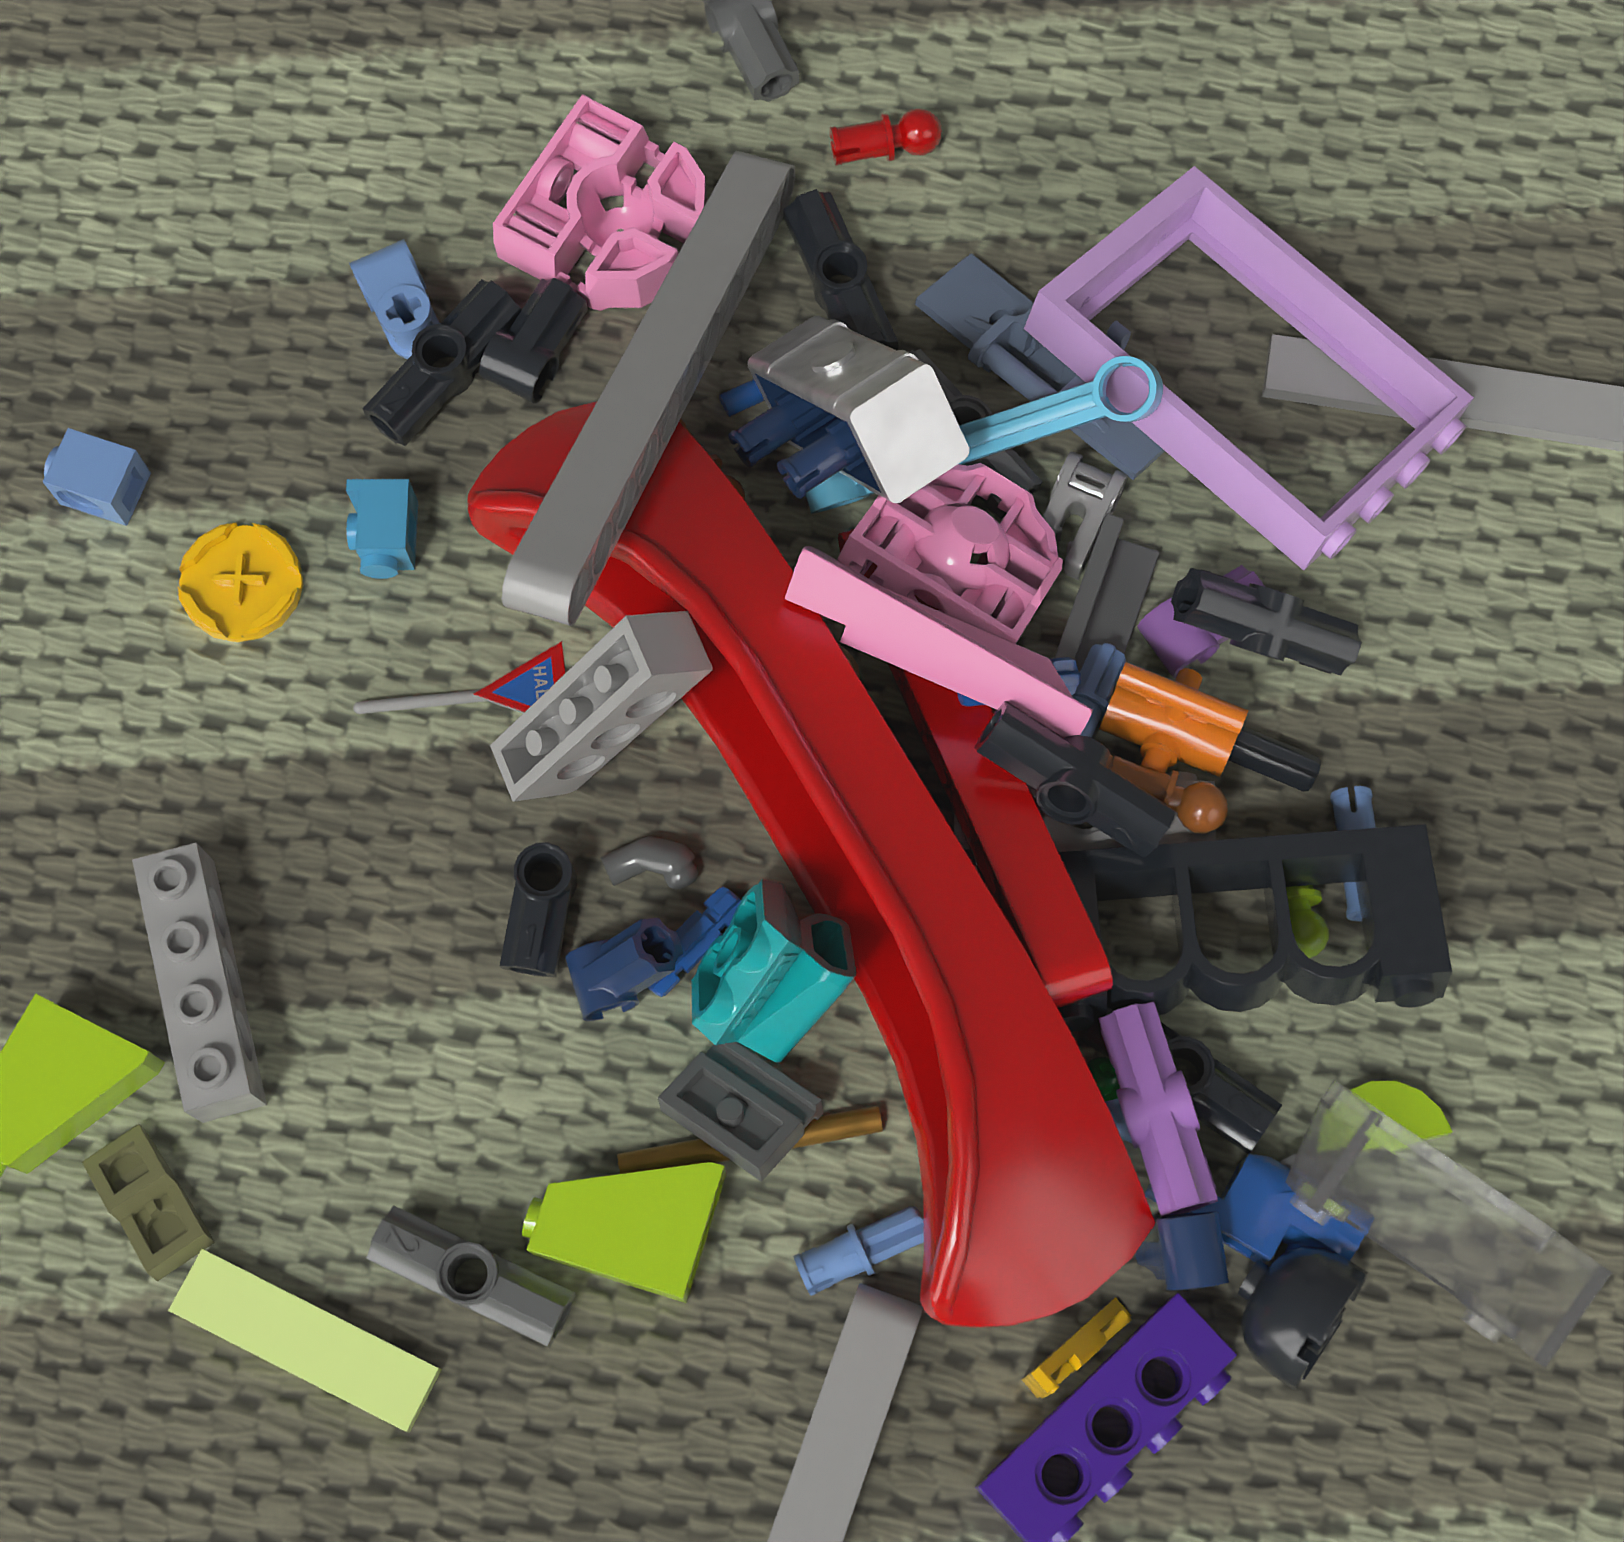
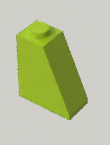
[0,993,165,1177]
[522,1162,727,1303]

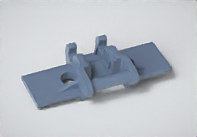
[915,253,1165,480]

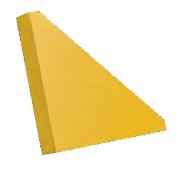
[1022,1297,1132,1399]

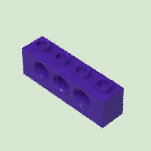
[975,1293,1237,1542]

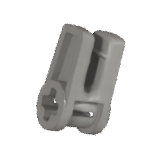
[1043,451,1128,580]

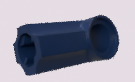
[565,917,683,1021]
[1135,1211,1229,1290]

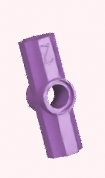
[1099,1002,1218,1218]

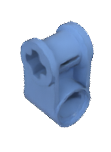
[349,239,440,359]

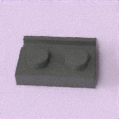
[658,1042,824,1182]

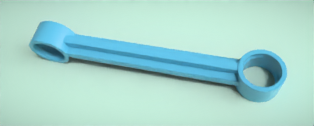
[806,356,1163,514]

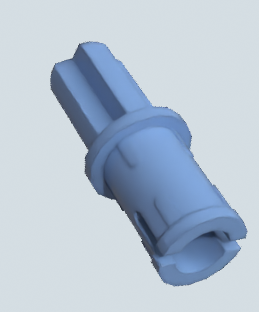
[1072,643,1126,738]
[793,1206,924,1296]

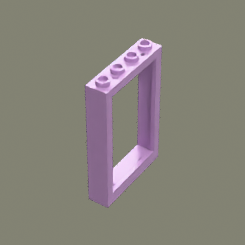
[1024,166,1474,571]

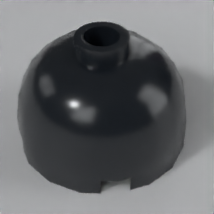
[1237,1246,1368,1391]

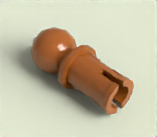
[1112,755,1228,834]

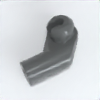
[600,836,698,889]

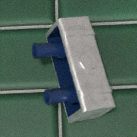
[728,316,969,503]

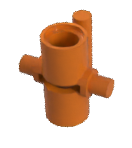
[1099,662,1249,777]

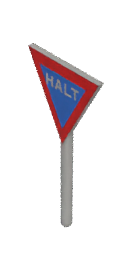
[353,641,565,714]

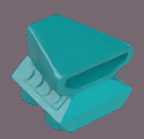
[691,879,857,1063]

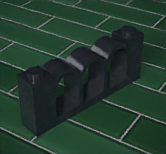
[1058,824,1452,1032]

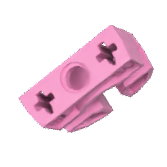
[493,95,707,311]
[837,463,1063,644]

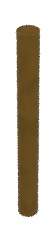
[617,1106,883,1174]

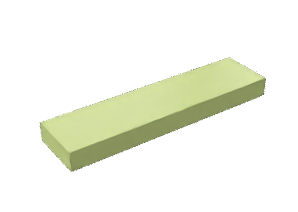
[168,1249,442,1433]

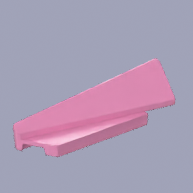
[784,546,1093,738]

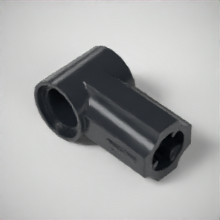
[479,278,588,404]
[499,842,577,978]

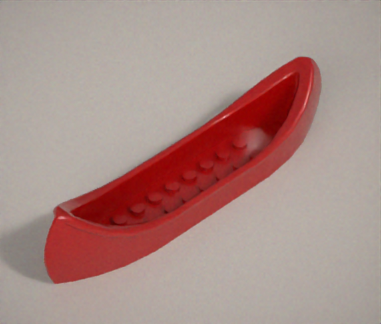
[468,401,1156,1328]

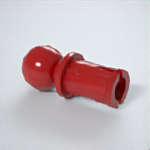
[829,108,942,166]

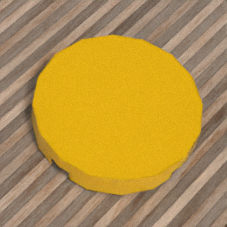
[178,522,303,642]

